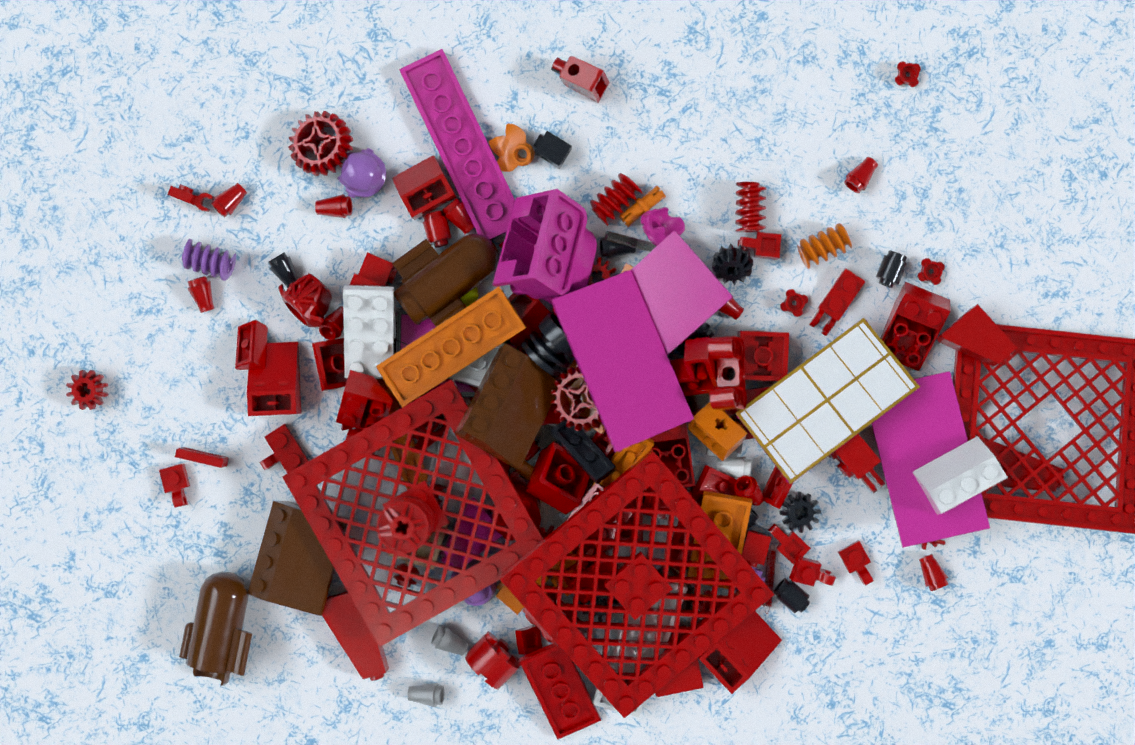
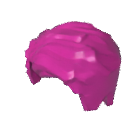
[641,207,685,246]

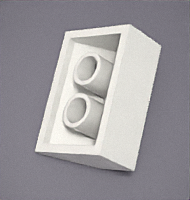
[913,436,1007,515]

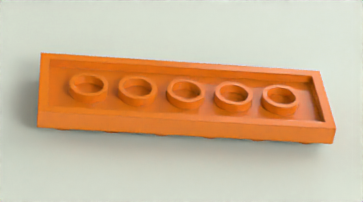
[376,286,526,407]

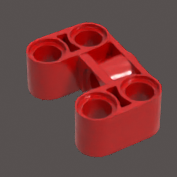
[708,336,747,410]

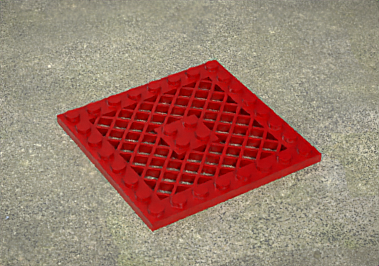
[282,379,544,647]
[499,450,774,718]

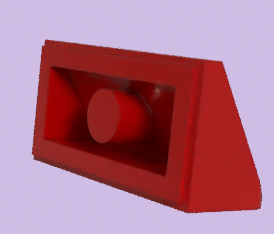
[235,320,268,370]

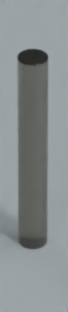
[604,231,657,252]

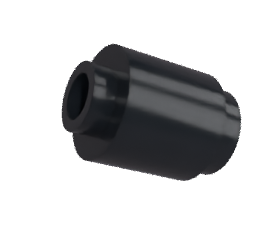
[876,250,907,288]
[773,578,810,613]

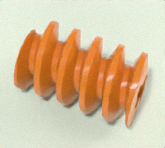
[797,223,852,269]

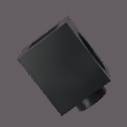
[533,131,572,169]

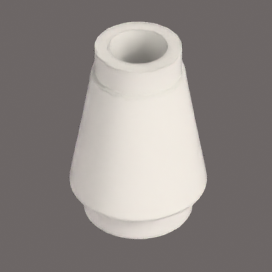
[716,457,752,479]

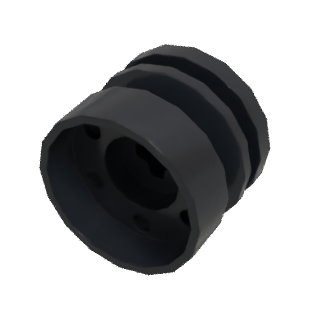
[521,312,575,378]

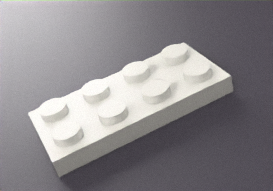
[343,285,394,379]

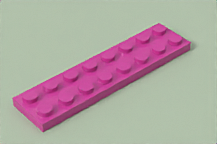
[399,49,515,240]

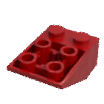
[880,282,951,371]
[247,342,302,416]
[647,422,695,490]
[698,611,782,694]

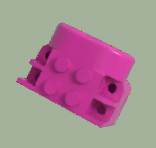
[492,189,597,305]

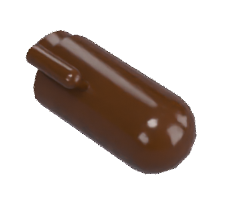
[392,233,499,327]
[179,571,252,686]

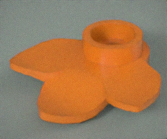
[489,123,535,172]

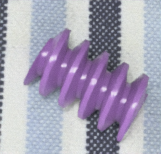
[182,239,236,281]

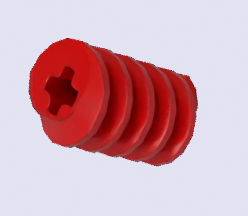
[590,173,643,227]
[735,182,767,233]

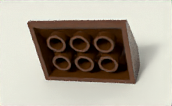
[454,344,558,470]
[247,501,348,616]

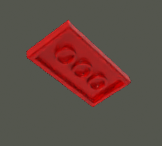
[519,642,601,740]

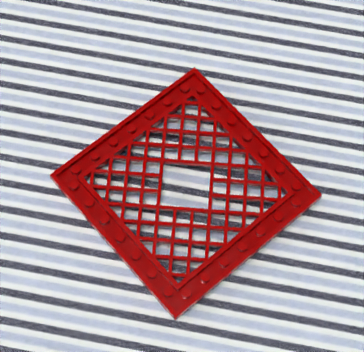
[953,324,1135,534]

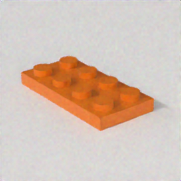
[687,491,752,589]

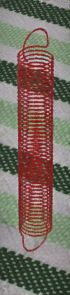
[763,543,777,614]

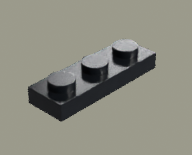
[550,420,616,484]

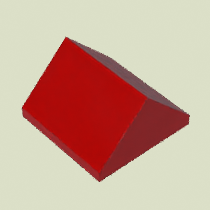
[312,338,348,391]

